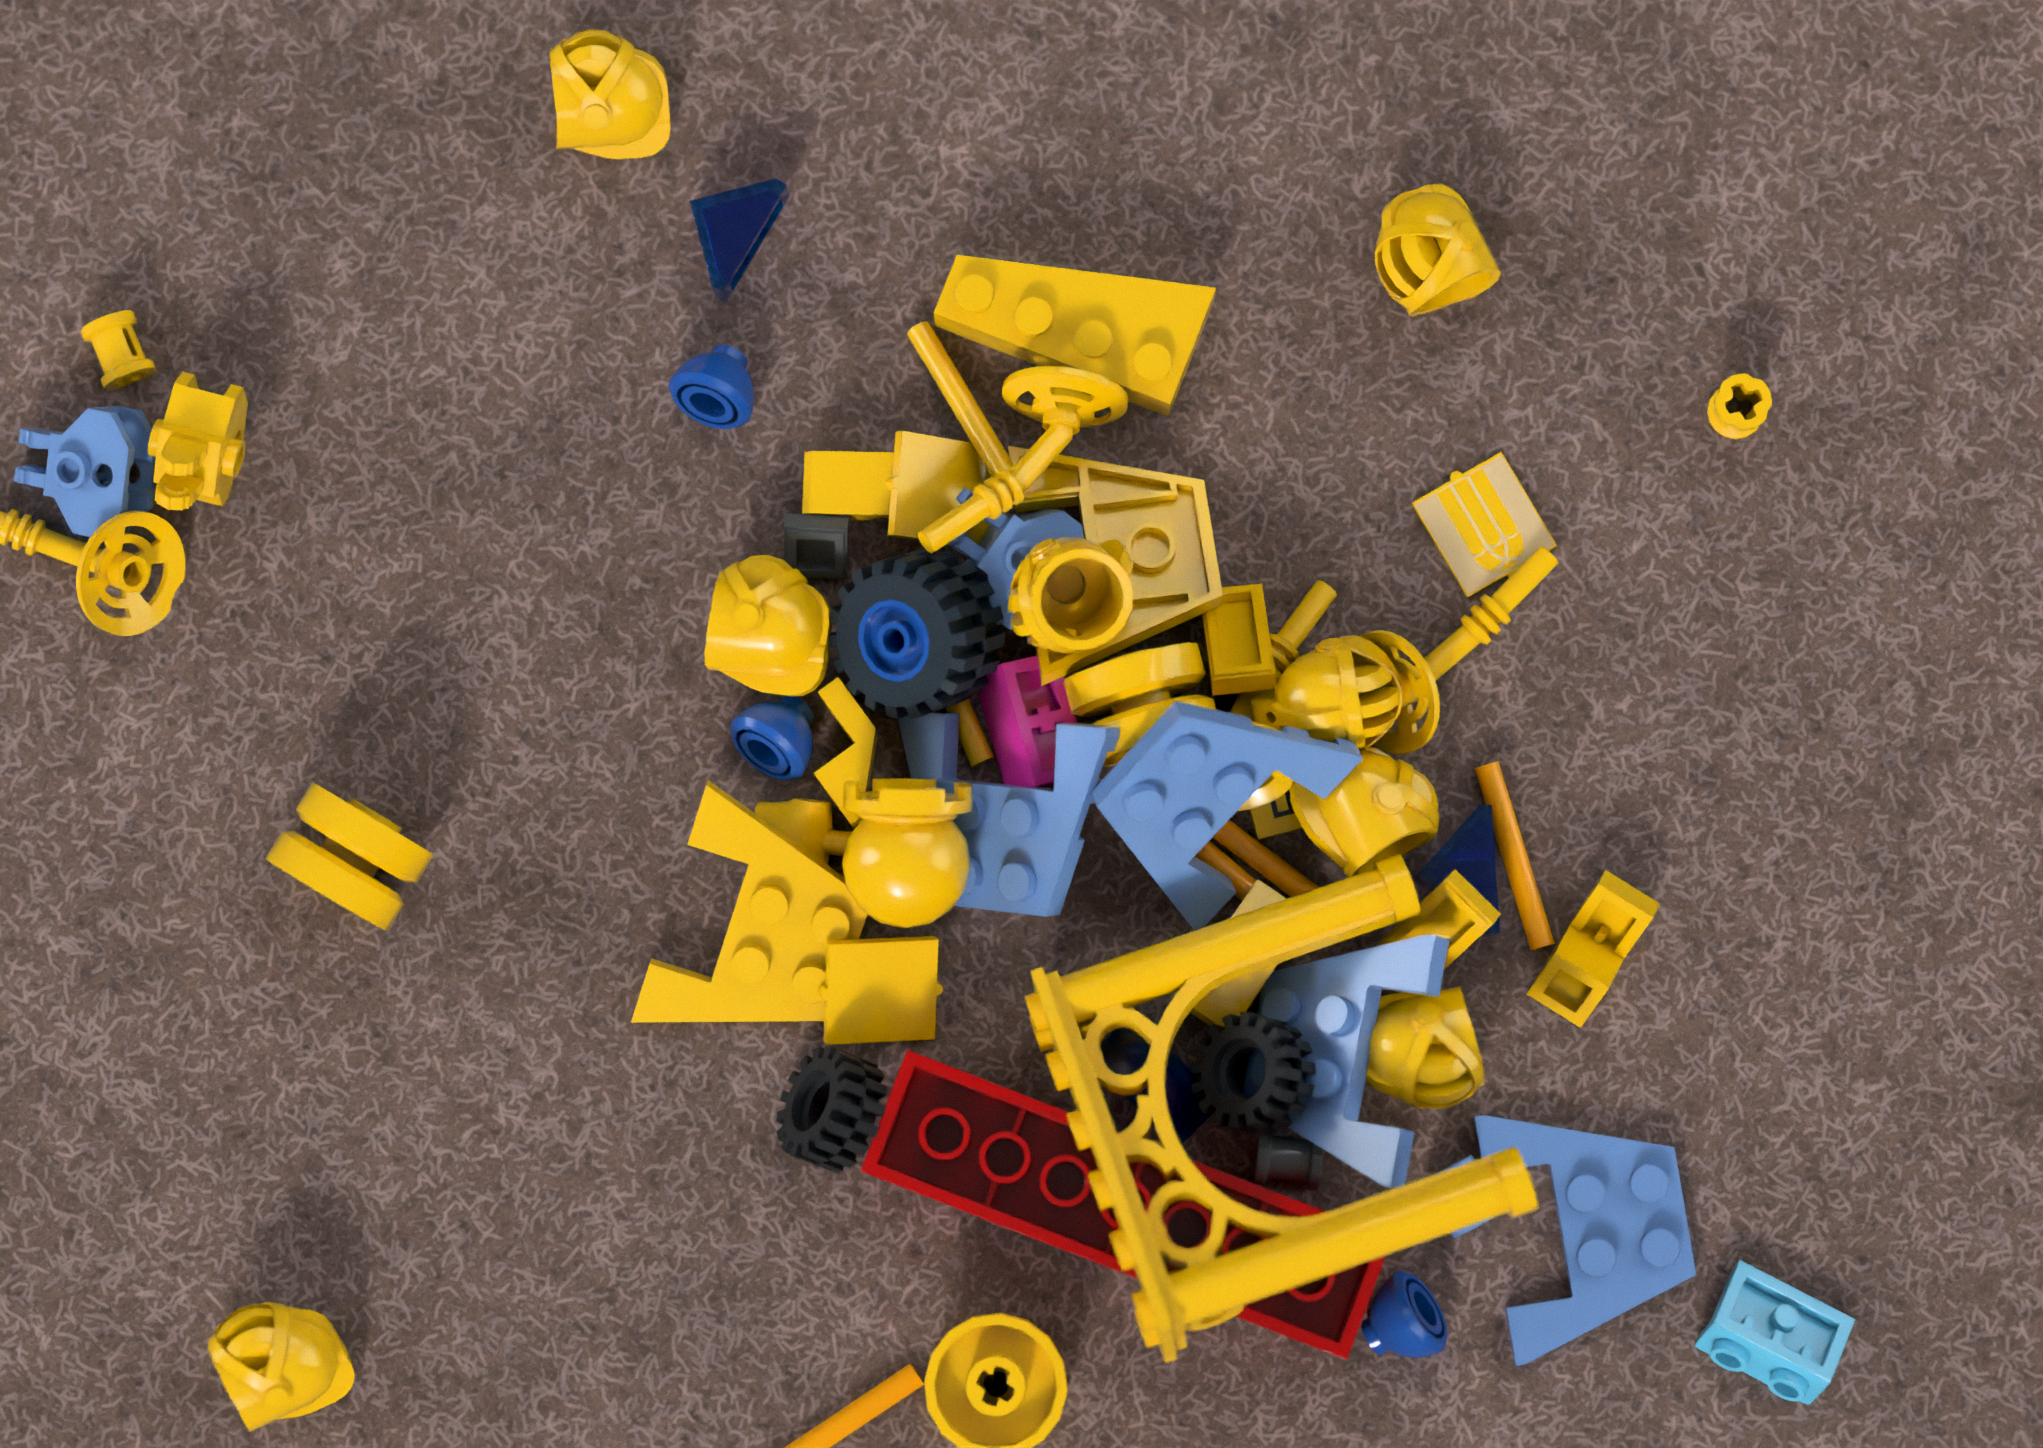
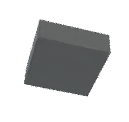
[784,513,849,579]

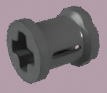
[1253,1133,1323,1192]

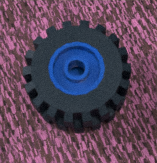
[829,549,1005,719]

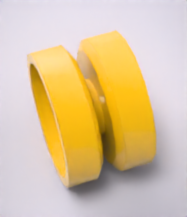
[1063,642,1216,768]
[265,782,434,931]
[924,1312,1067,1448]

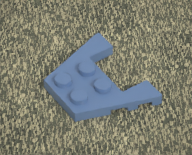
[1092,701,1363,930]
[898,711,1120,917]
[1242,934,1449,1188]
[1473,1115,1696,1366]

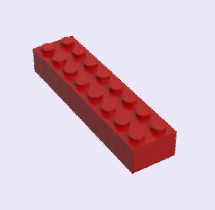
[860,1050,1386,1360]

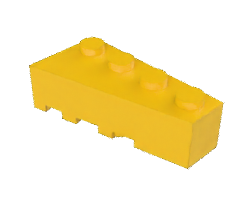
[934,255,1216,417]

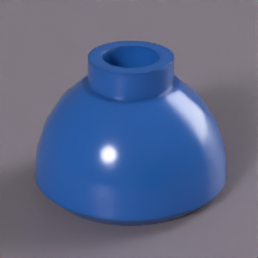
[669,344,755,429]
[730,696,814,780]
[1361,1271,1448,1358]

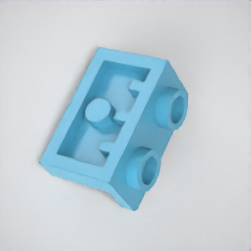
[1695,1260,1856,1405]

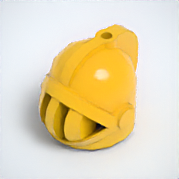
[549,29,671,159]
[1375,184,1501,316]
[1007,537,1134,653]
[704,555,832,697]
[1250,635,1403,751]
[1290,747,1440,878]
[1365,986,1485,1109]
[208,1302,355,1432]

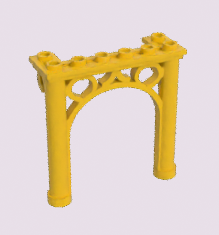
[1024,854,1538,1363]

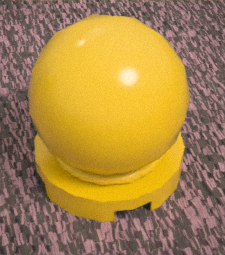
[842,778,973,928]

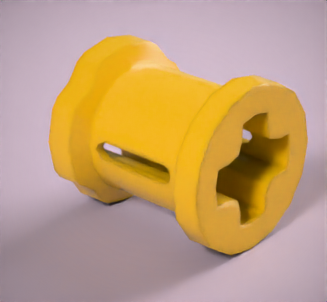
[81,310,156,391]
[1707,373,1772,439]

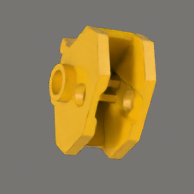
[148,371,248,511]

